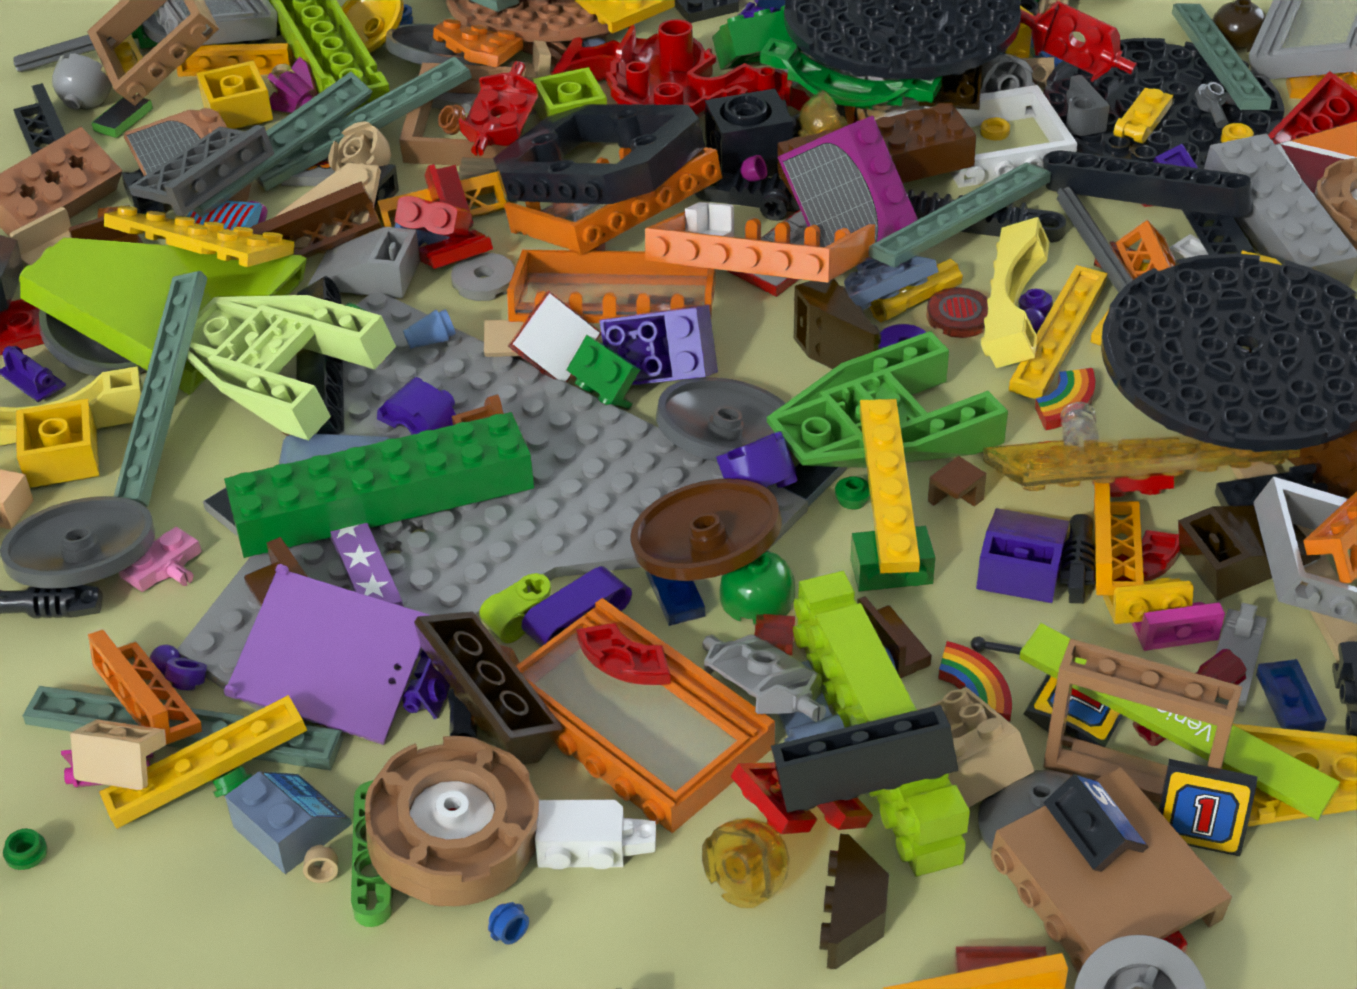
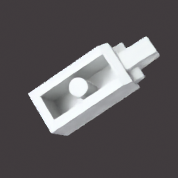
[535,800,656,869]

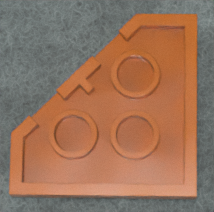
[433,19,523,67]

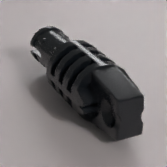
[1060,514,1096,604]
[0,585,103,619]

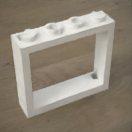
[924,85,1077,188]

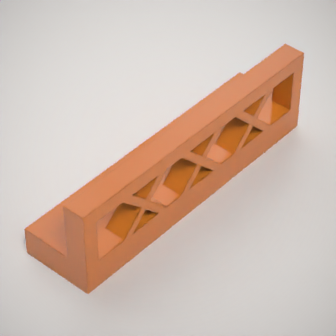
[1116,220,1176,279]
[1303,491,1357,583]
[88,629,202,745]

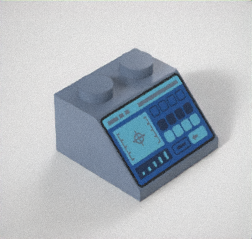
[225,771,352,875]

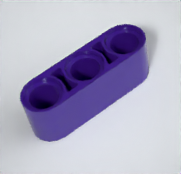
[521,566,632,647]

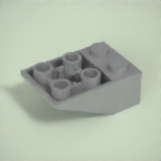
[308,227,420,298]

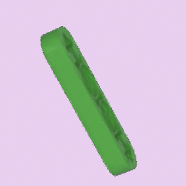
[351,780,393,927]

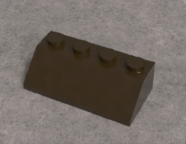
[414,611,564,765]

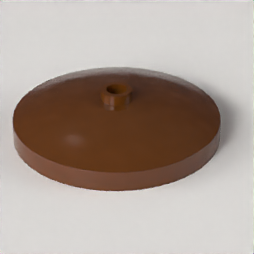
[630,478,782,581]

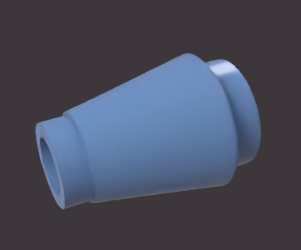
[403,309,456,349]

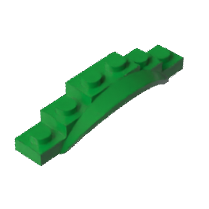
[760,38,942,110]

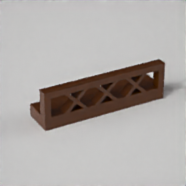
[249,181,382,258]

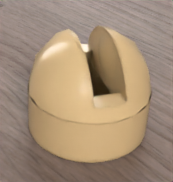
[303,845,338,883]

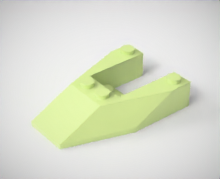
[187,295,396,441]

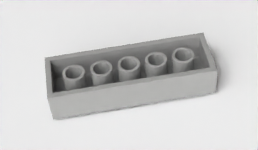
[1204,133,1357,286]

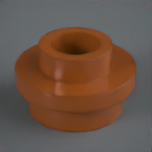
[438,104,466,135]

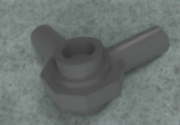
[1195,82,1236,128]

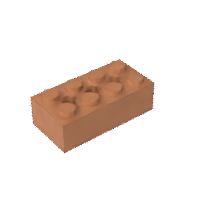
[0,126,123,236]

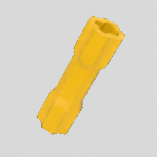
[869,258,963,323]

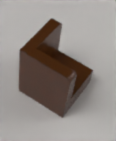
[928,456,987,507]

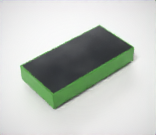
[91,97,153,138]

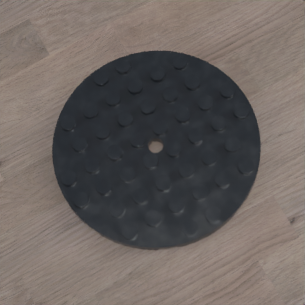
[784,0,1021,80]
[1043,38,1285,169]
[1101,253,1357,452]

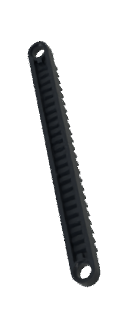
[695,169,1066,243]

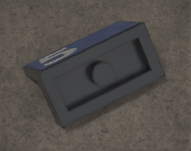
[1043,774,1148,872]

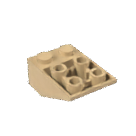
[917,687,1035,808]

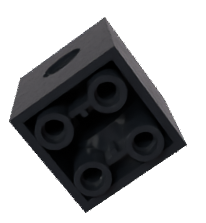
[705,89,797,177]

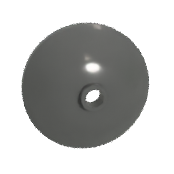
[978,770,1071,850]

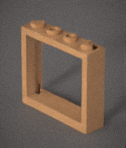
[87,0,219,106]
[399,63,527,166]
[1043,638,1242,802]

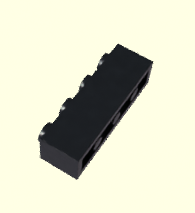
[771,705,959,813]

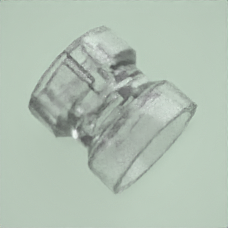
[1060,402,1099,452]

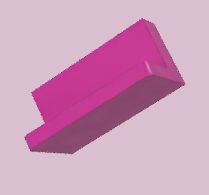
[1132,602,1225,651]

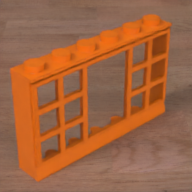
[645,211,875,283]

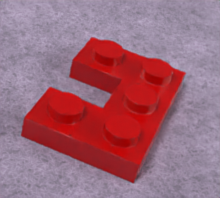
[730,762,873,834]

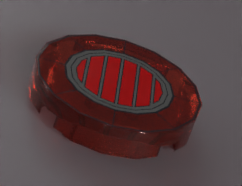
[926,287,988,338]

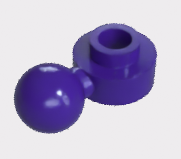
[1019,288,1053,334]
[150,644,207,691]

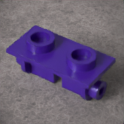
[0,346,66,402]
[402,650,450,719]

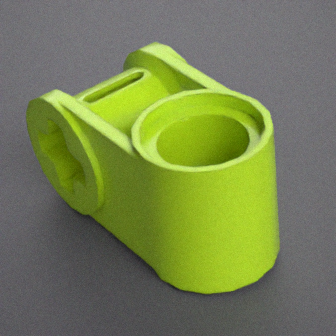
[479,573,551,644]

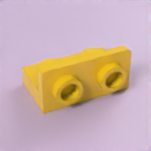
[1103,578,1194,624]

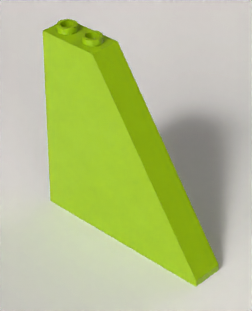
[19,237,307,395]

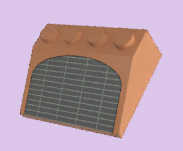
[124,108,252,202]

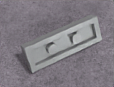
[1215,603,1267,712]

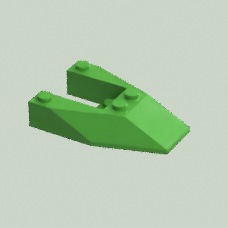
[767,331,1008,468]

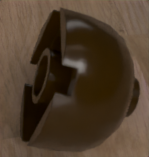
[1212,0,1266,52]

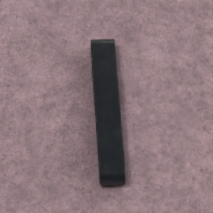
[1043,150,1252,217]
[296,276,344,435]

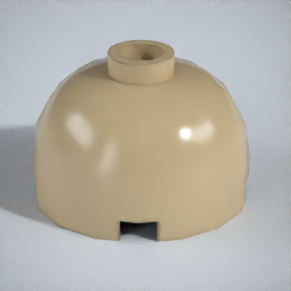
[328,121,391,172]

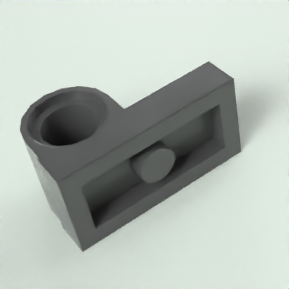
[1066,75,1110,136]

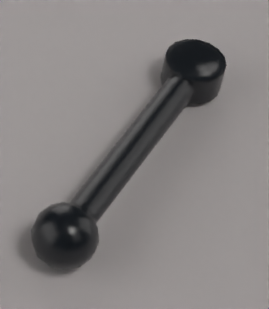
[970,636,1023,655]

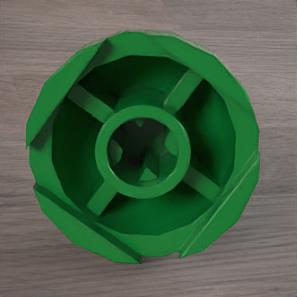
[719,551,795,625]

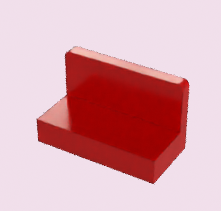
[424,164,474,228]

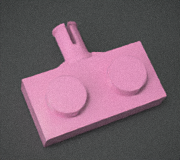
[119,527,202,592]

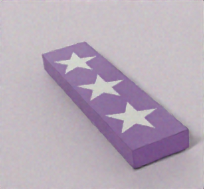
[330,523,403,606]

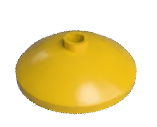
[341,0,404,53]

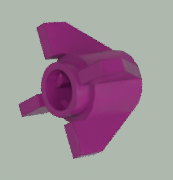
[267,57,318,113]

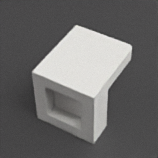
[685,202,734,237]

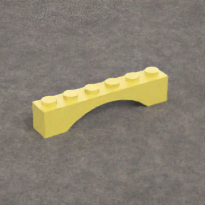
[981,217,1050,368]
[0,366,143,446]

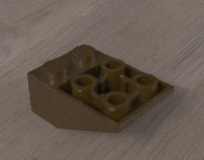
[918,65,982,110]
[793,279,881,369]
[1178,506,1321,601]

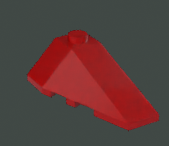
[1268,71,1357,144]

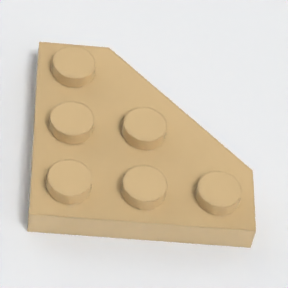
[275,163,381,254]

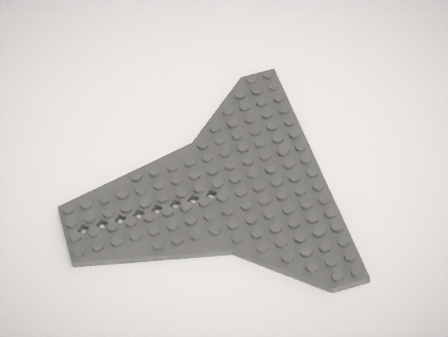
[177,292,808,723]

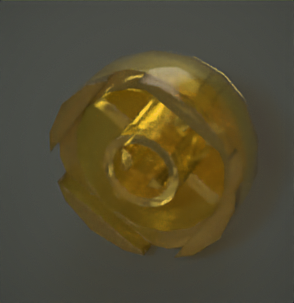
[798,90,849,137]
[702,817,790,908]

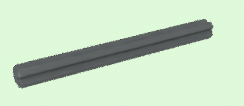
[1057,186,1134,293]

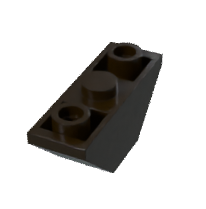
[819,833,889,969]

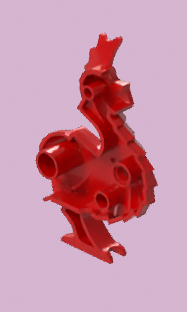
[551,19,822,118]

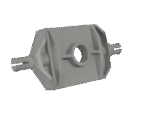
[702,634,826,722]

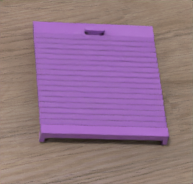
[224,564,429,745]

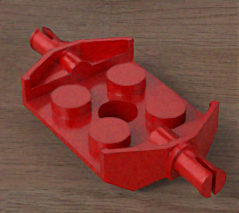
[1020,1,1137,82]
[458,61,538,156]

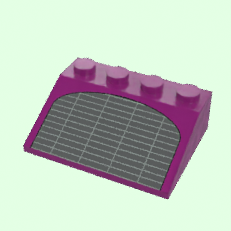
[778,116,918,259]

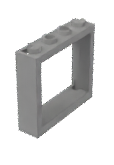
[1253,477,1357,624]

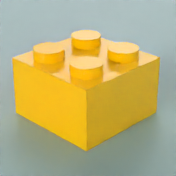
[196,60,273,129]
[16,398,100,488]

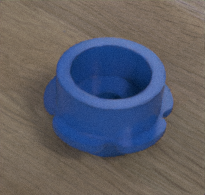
[488,902,529,945]

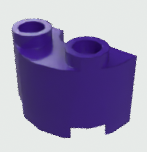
[377,377,456,435]
[716,431,798,488]

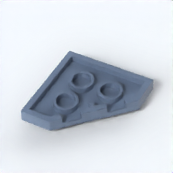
[844,256,939,310]

